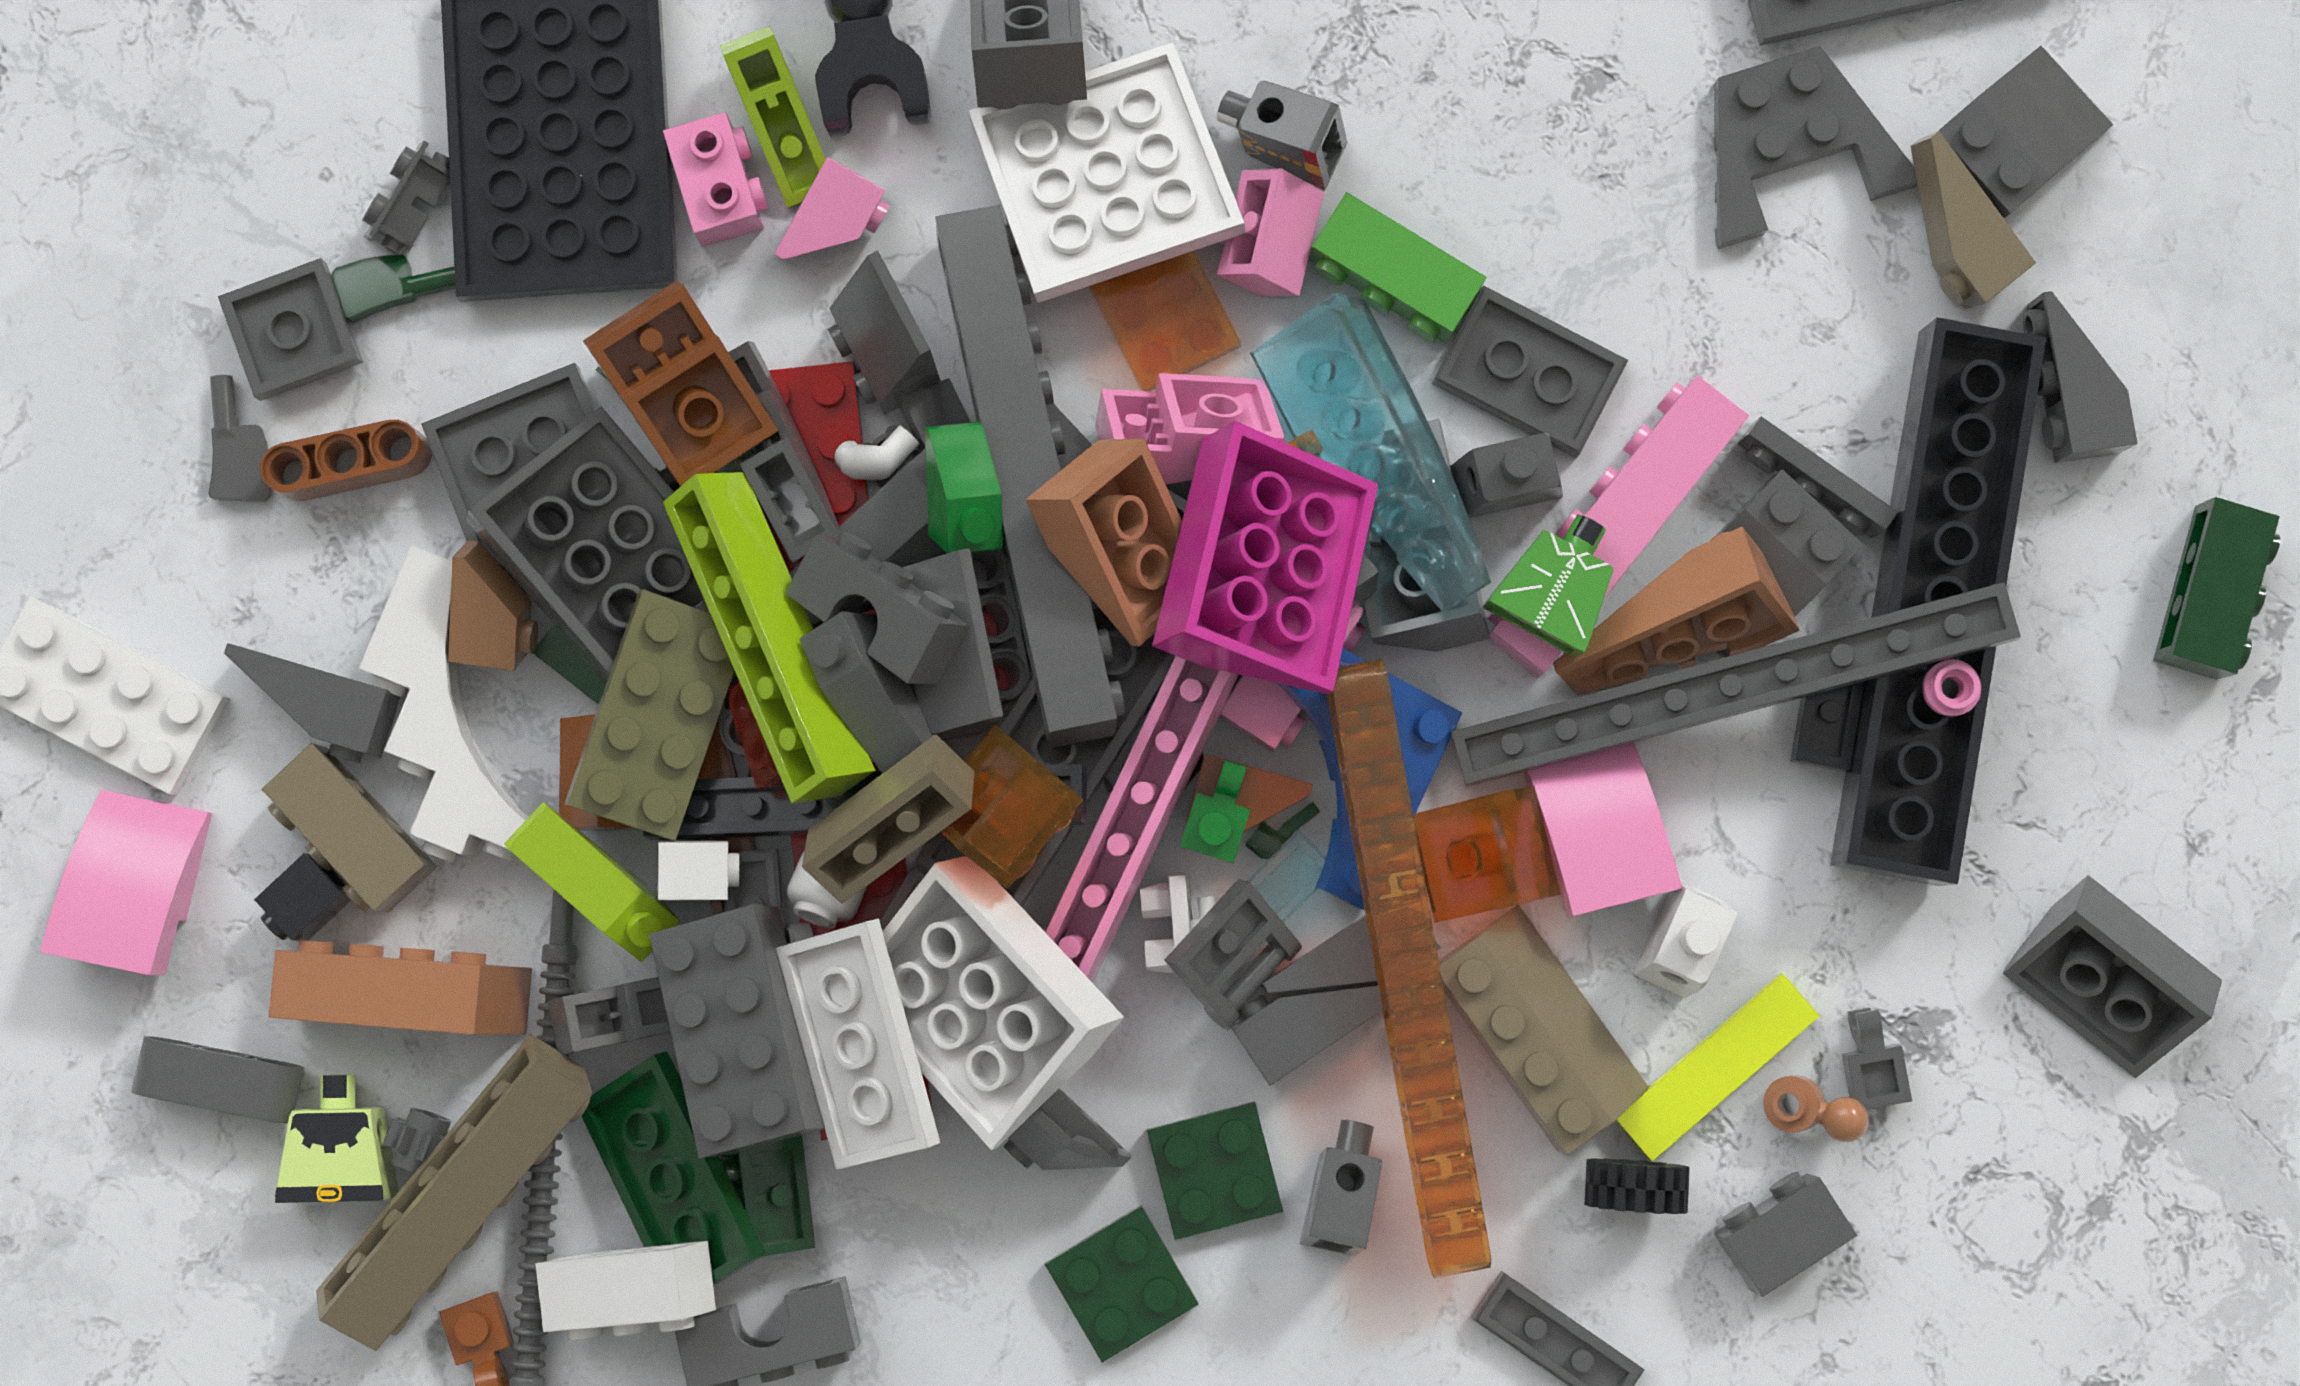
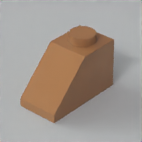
[448,540,538,671]

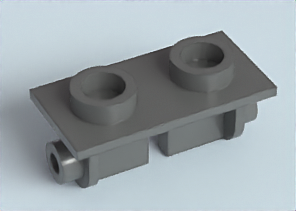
[362,141,450,256]

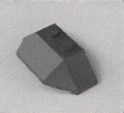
[1003,1088,1131,1170]

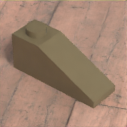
[1910,131,2036,309]

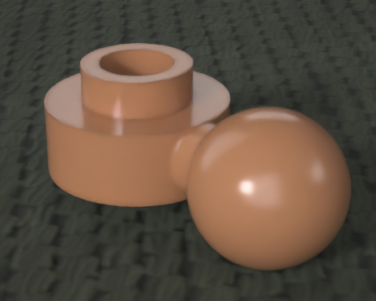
[1763,1075,1869,1142]

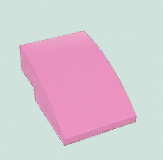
[1095,373,1285,484]
[1525,743,1682,917]
[40,790,212,976]

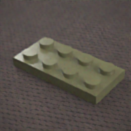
[564,589,734,841]

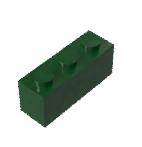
[2153,497,2280,680]

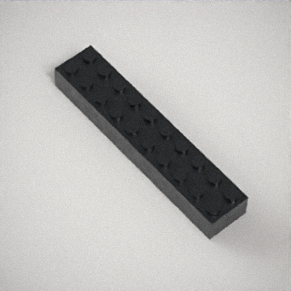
[1830,317,2046,886]

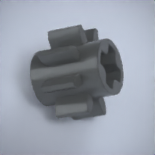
[383,1108,452,1173]

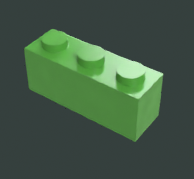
[1309,192,1487,344]

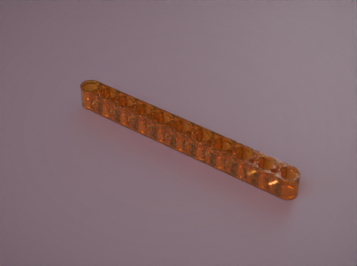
[1326,658,1491,1279]

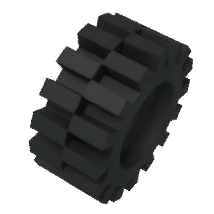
[1584,1158,1690,1214]

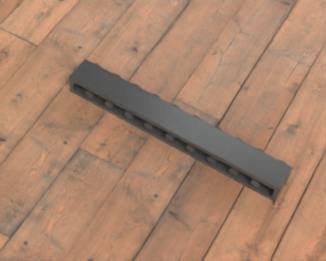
[935,205,1125,748]

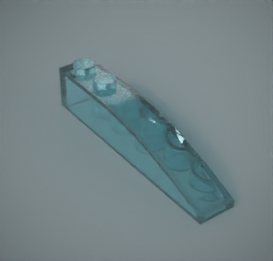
[1250,293,1492,611]

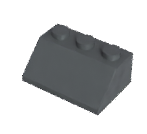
[902,548,1003,740]
[2003,875,2222,1078]

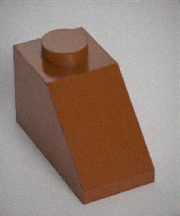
[1186,753,1313,833]

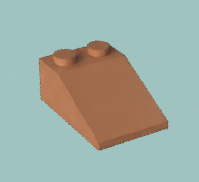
[1025,439,1182,646]

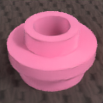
[1922,659,1981,717]

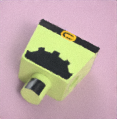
[275,1074,398,1203]

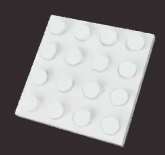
[968,42,1245,303]

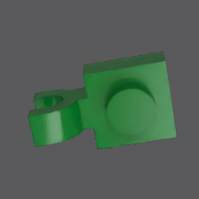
[1180,759,1251,863]

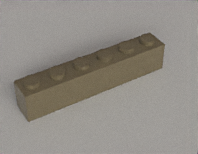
[316,1034,592,1351]

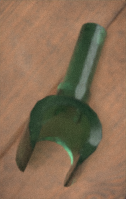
[1245,802,1320,859]

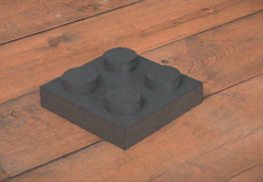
[217,258,363,401]

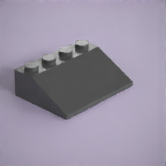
[466,406,709,685]

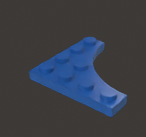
[1275,648,1462,913]

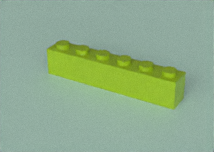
[663,472,875,804]

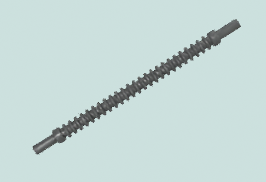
[508,889,578,1386]

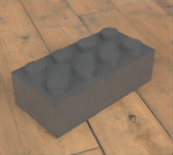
[649,904,825,1159]

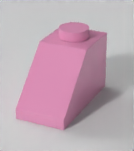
[774,157,890,259]

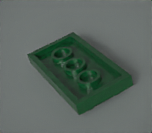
[581,1051,767,1287]

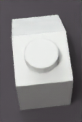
[658,839,739,900]

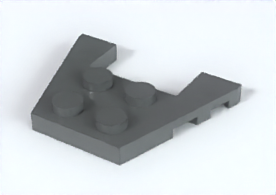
[1714,46,1917,249]

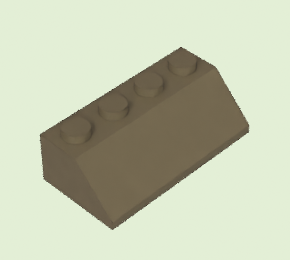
[1428,905,1649,1156]

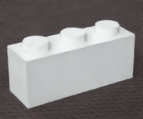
[535,1241,716,1340]

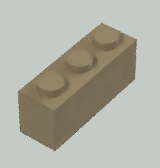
[802,734,975,904]
[261,743,438,912]

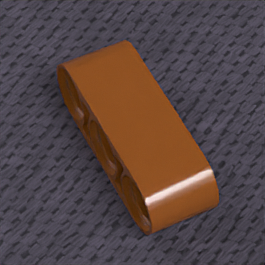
[260,419,432,501]

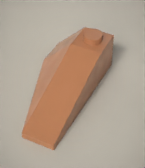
[1553,526,1800,695]

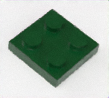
[1147,1101,1284,1240]
[1045,1205,1199,1363]

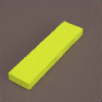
[1615,973,1820,1162]

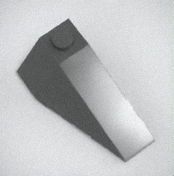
[1364,419,1491,652]

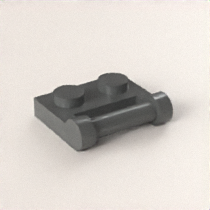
[1164,879,1302,1030]

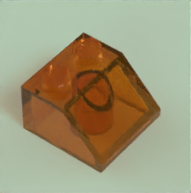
[941,725,1083,889]
[1411,786,1561,923]

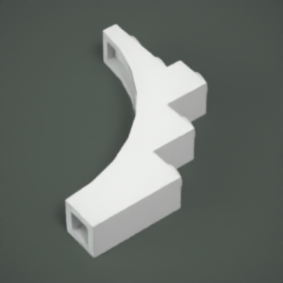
[359,545,529,862]

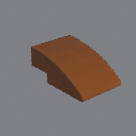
[583,280,779,487]

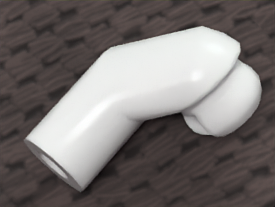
[835,425,920,480]

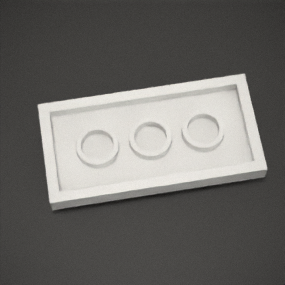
[0,596,230,796]
[776,918,941,1170]

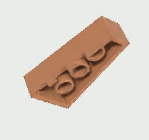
[268,940,532,1035]

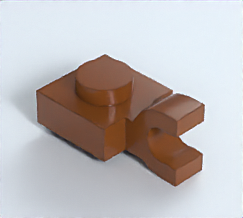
[439,1291,514,1386]

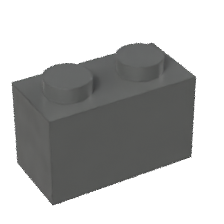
[1714,1172,1857,1297]

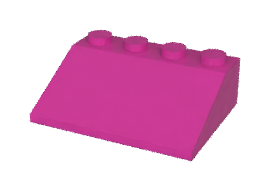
[1152,421,1378,694]

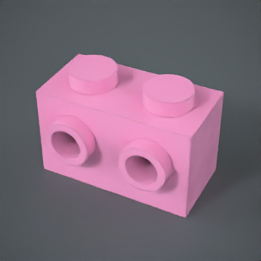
[663,112,768,247]
[1217,168,1324,296]

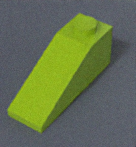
[720,25,826,208]
[504,801,680,963]

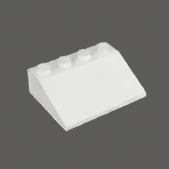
[883,854,1124,1150]

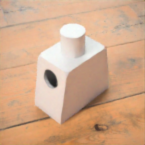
[1633,881,1738,998]

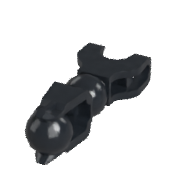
[815,0,931,137]

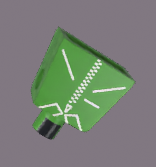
[1482,515,1614,659]

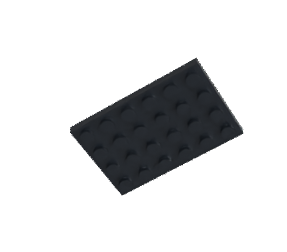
[441,0,678,302]

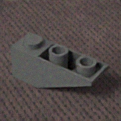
[2023,291,2138,463]

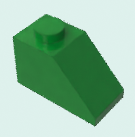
[925,422,1003,554]

